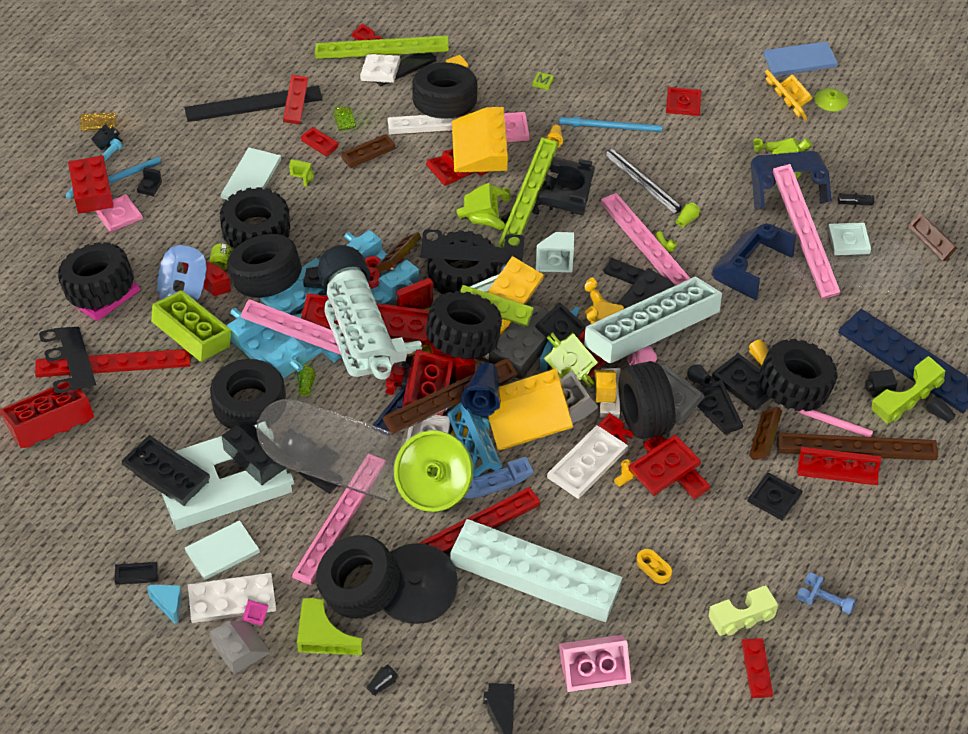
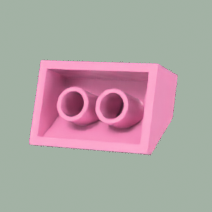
[559,635,631,692]

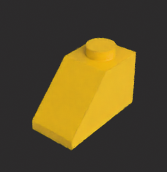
[594,370,617,403]

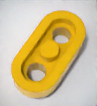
[636,549,672,584]

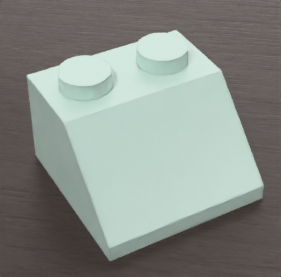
[536,232,574,273]

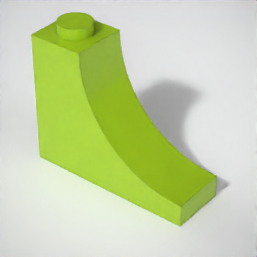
[297,597,363,655]

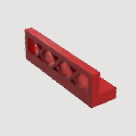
[797,447,881,485]

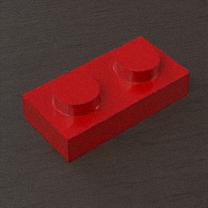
[301,127,339,157]

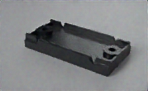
[121,435,210,506]

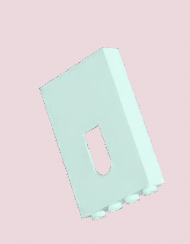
[161,423,294,531]

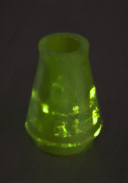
[297,366,316,396]

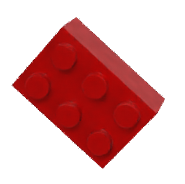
[68,155,114,214]
[402,350,454,416]

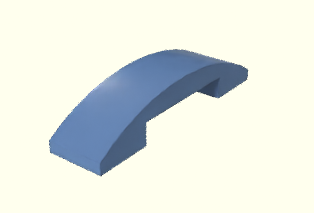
[463,457,534,499]

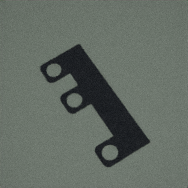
[420,229,524,263]
[39,326,96,393]

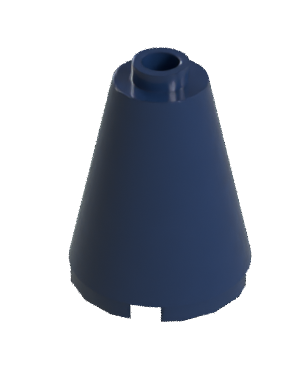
[461,362,501,416]

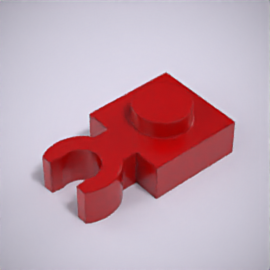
[352,23,383,41]
[598,413,634,444]

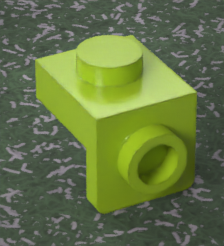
[289,159,314,187]

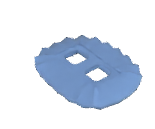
[156,245,207,302]

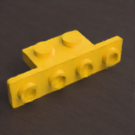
[765,69,812,120]

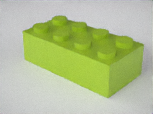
[151,290,232,362]

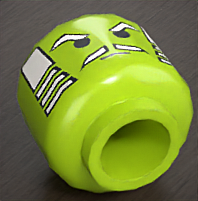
[209,243,233,270]

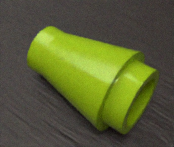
[675,202,700,228]

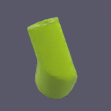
[655,231,677,252]

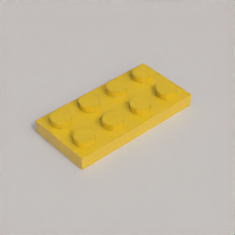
[487,256,544,336]

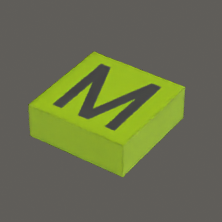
[533,72,554,90]

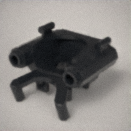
[532,157,595,216]

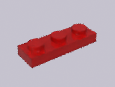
[283,74,308,124]
[741,638,773,698]

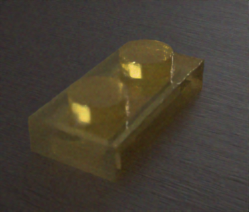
[80,112,116,131]

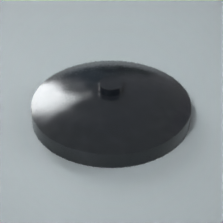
[383,543,458,624]

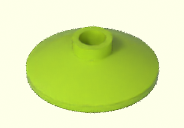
[814,88,848,111]

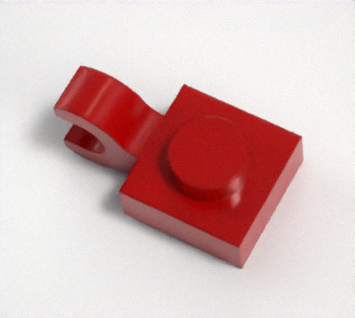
[385,364,406,395]

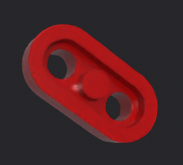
[365,256,381,289]

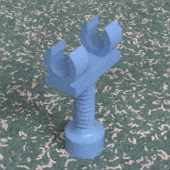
[797,573,856,615]

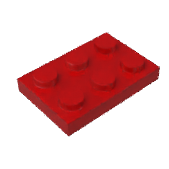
[629,434,701,496]

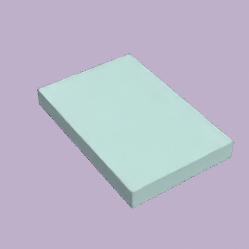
[185,520,260,580]

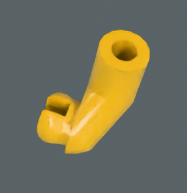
[614,459,634,487]

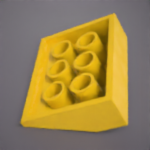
[452,107,508,172]
[488,369,573,450]

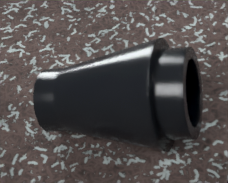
[687,364,713,386]
[926,396,956,423]
[366,664,398,696]

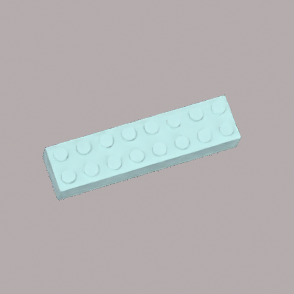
[584,276,722,364]
[450,519,623,622]

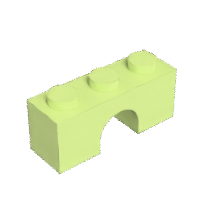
[708,585,778,636]

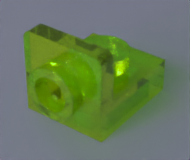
[333,106,356,131]

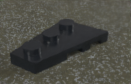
[696,380,743,434]

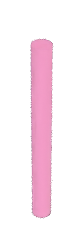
[796,409,873,437]

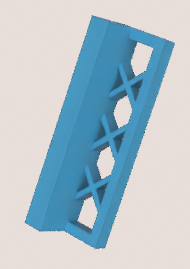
[447,402,503,477]

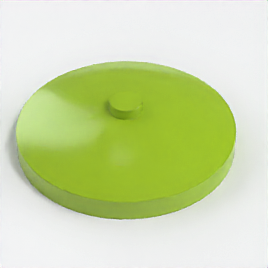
[394,431,474,512]

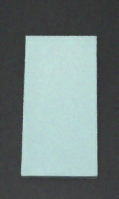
[221,148,281,200]

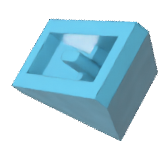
[147,585,182,624]

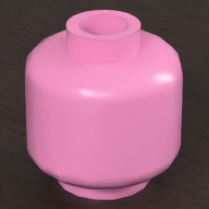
[627,346,657,365]

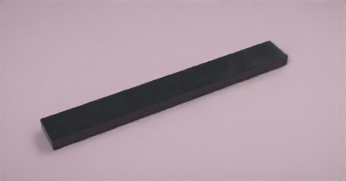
[184,85,322,122]

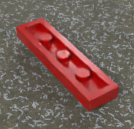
[644,435,711,500]

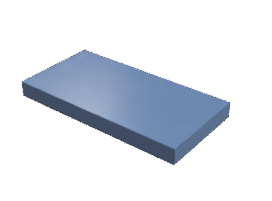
[763,41,838,76]

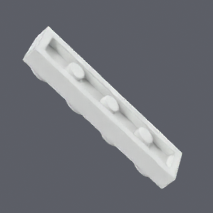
[388,115,457,134]

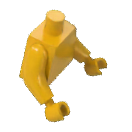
[585,277,624,324]

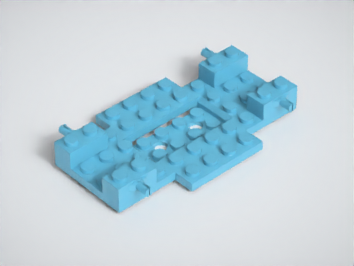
[227,230,419,379]

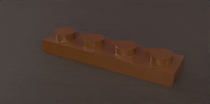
[376,232,421,272]

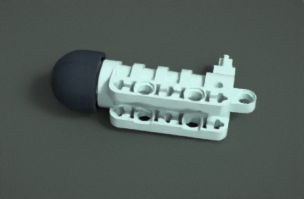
[318,245,422,379]

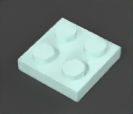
[828,223,871,255]

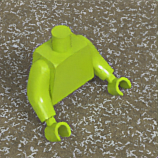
[753,138,813,186]
[456,183,511,231]

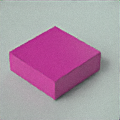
[242,599,269,626]

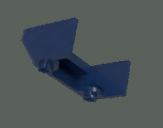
[751,151,832,210]
[712,224,796,300]

